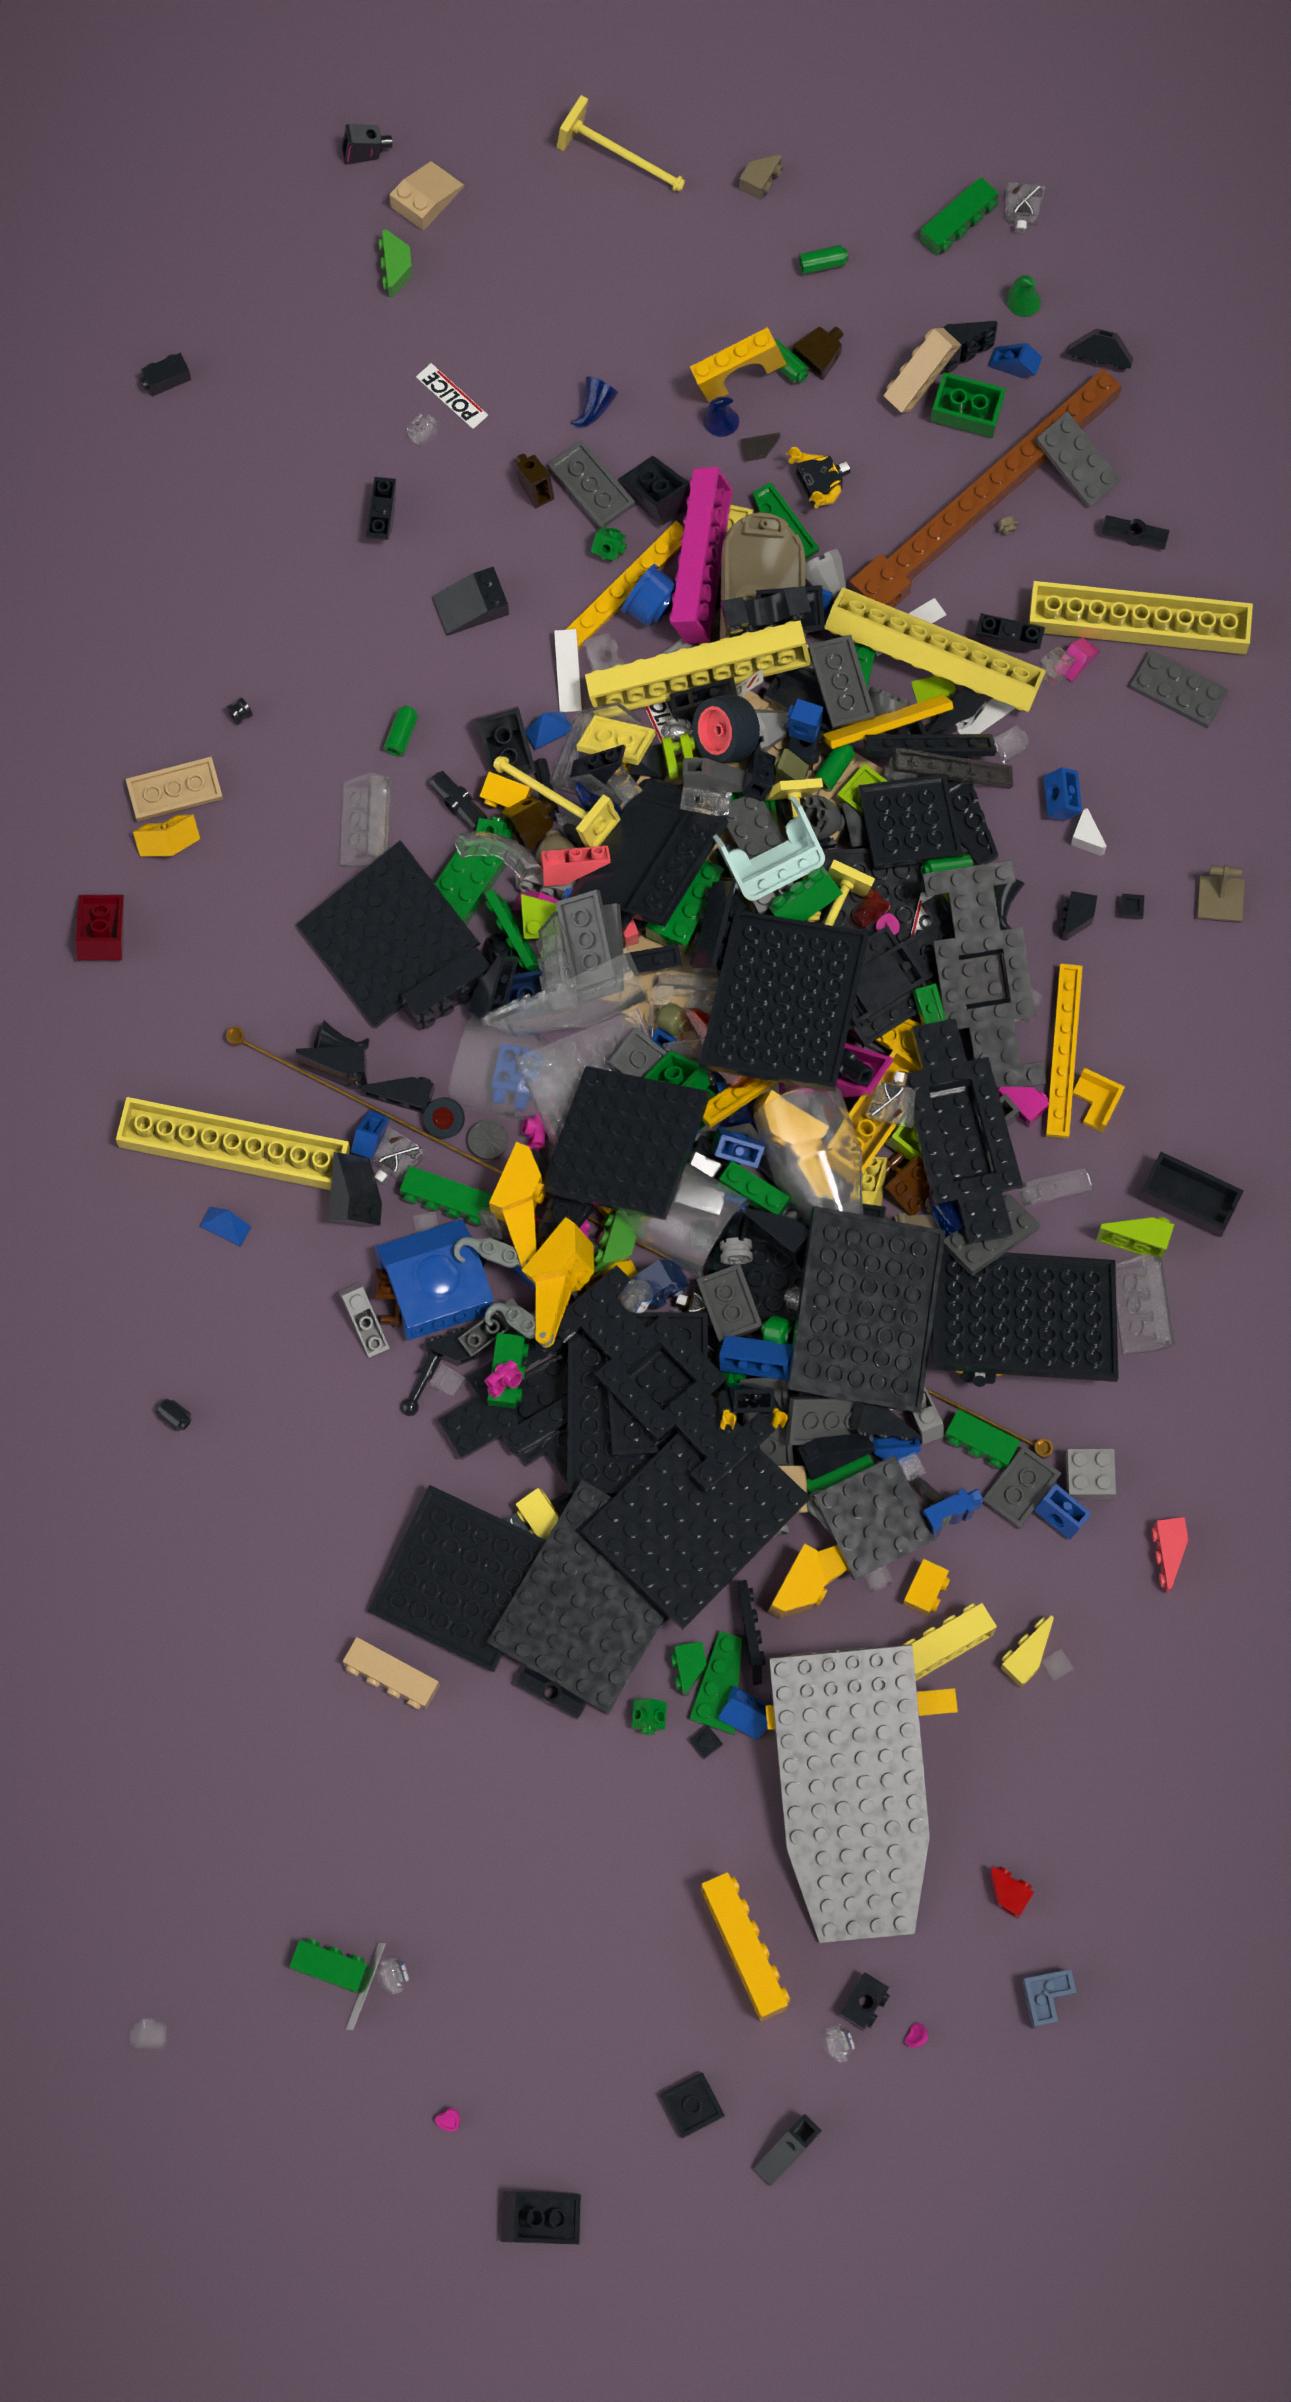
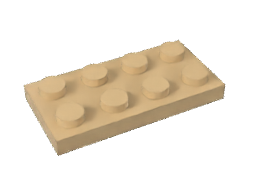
[126,756,223,822]

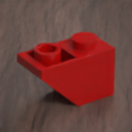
[989,1866,1034,1919]

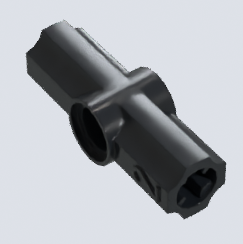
[1101,515,1170,550]
[429,771,488,831]
[838,1048,874,1086]
[706,1211,745,1275]
[516,1667,588,1720]

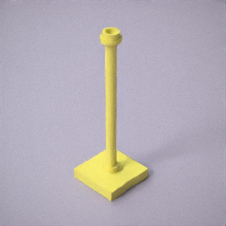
[557,95,686,192]
[493,756,621,847]
[765,778,823,922]
[824,860,875,926]

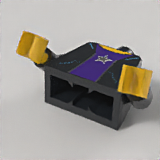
[718,1383,788,1430]

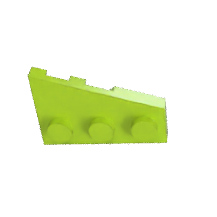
[521,894,563,939]

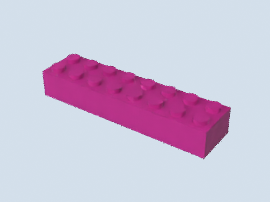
[669,467,733,644]

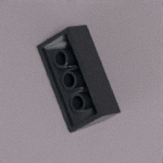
[689,881,742,978]

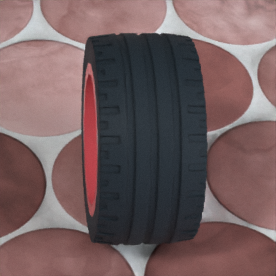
[692,695,760,763]

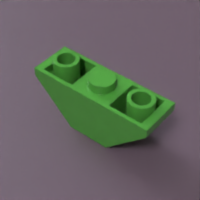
[379,229,413,297]
[594,1209,636,1273]

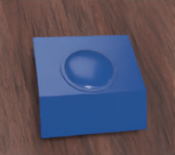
[375,1219,494,1341]

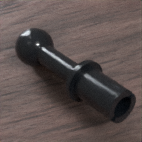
[401,1352,442,1416]

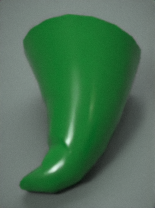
[1006,275,1041,317]

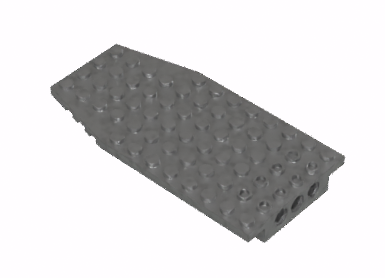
[769,1644,930,1943]

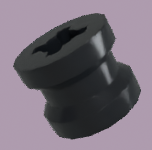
[226,697,253,725]

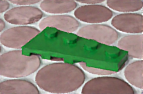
[753,482,820,560]
[690,1631,742,1735]

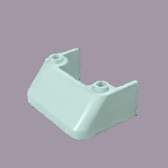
[713,795,825,901]

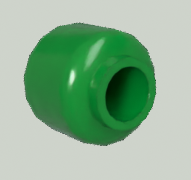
[761,1315,795,1344]

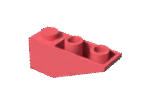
[541,846,611,886]
[1151,1517,1188,1594]

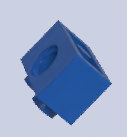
[786,699,823,744]
[1044,767,1082,821]
[710,1127,765,1168]
[1034,1484,1092,1540]

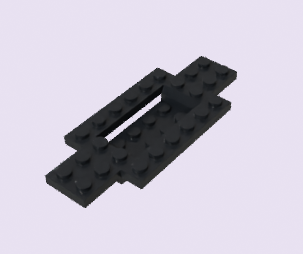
[902,1019,1023,1245]
[438,1304,638,1460]

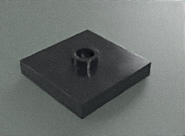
[660,2072,725,2139]

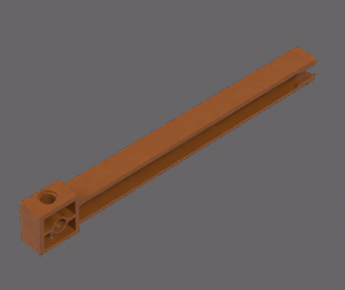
[849,369,1122,608]

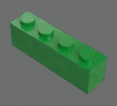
[919,177,999,256]
[400,1166,492,1227]

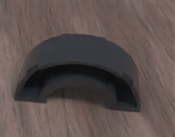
[720,586,811,634]

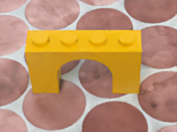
[690,327,787,403]

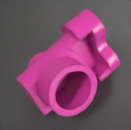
[521,1114,548,1152]
[484,1360,523,1398]

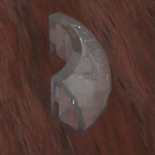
[452,831,542,881]

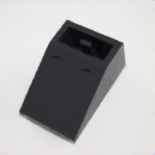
[940,321,998,374]

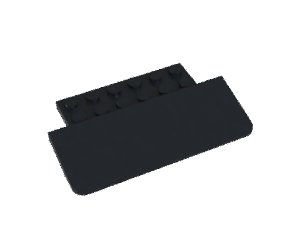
[568,778,729,934]

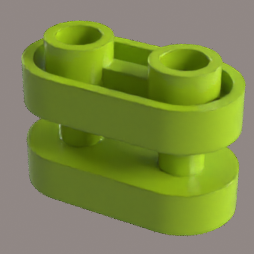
[661,733,698,780]

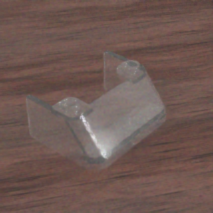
[550,702,643,800]
[648,971,719,1038]

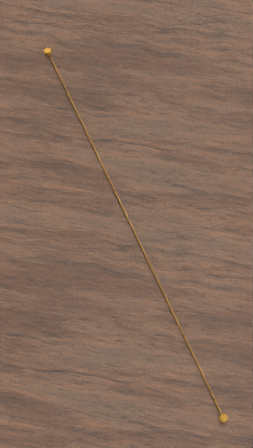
[226,1026,1053,1459]

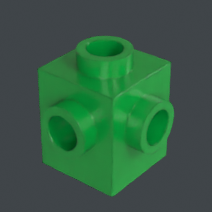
[591,526,627,561]
[475,816,511,850]
[632,1698,667,1735]

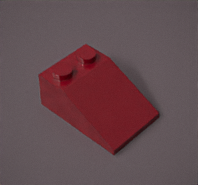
[76,895,124,960]

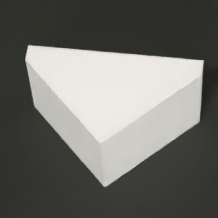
[1071,808,1107,856]

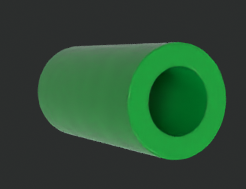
[799,244,848,275]
[775,339,809,384]
[383,706,419,757]
[813,744,855,792]
[921,854,973,874]

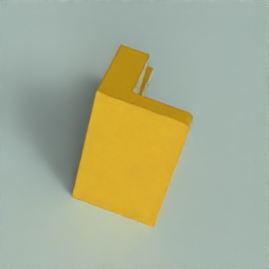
[133,814,200,856]
[1073,1068,1125,1133]

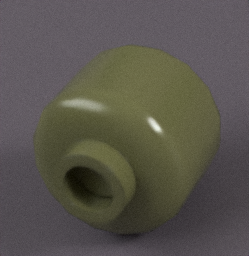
[656,1003,690,1036]

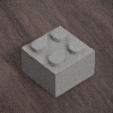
[1065,1449,1116,1501]

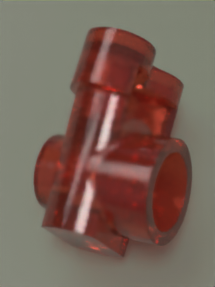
[854,889,891,928]

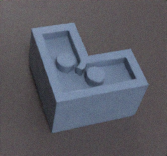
[1022,1969,1077,2029]

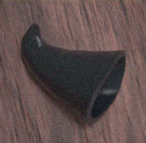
[993,878,1025,930]
[314,1020,369,1051]

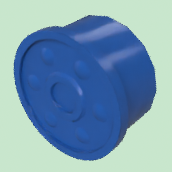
[621,564,676,626]

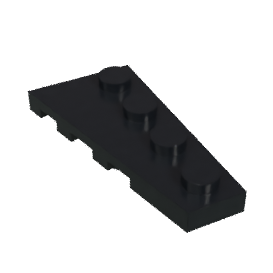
[948,774,999,865]
[738,1580,766,1685]

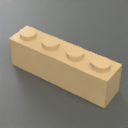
[884,328,961,413]
[343,1637,440,1710]

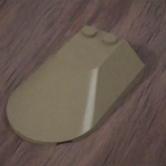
[720,513,806,640]

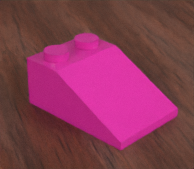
[824,1044,893,1098]

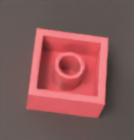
[622,918,639,947]

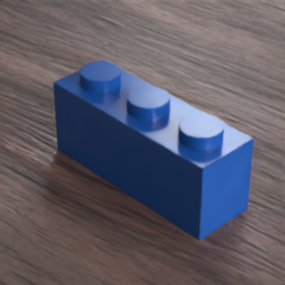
[720,1335,792,1380]

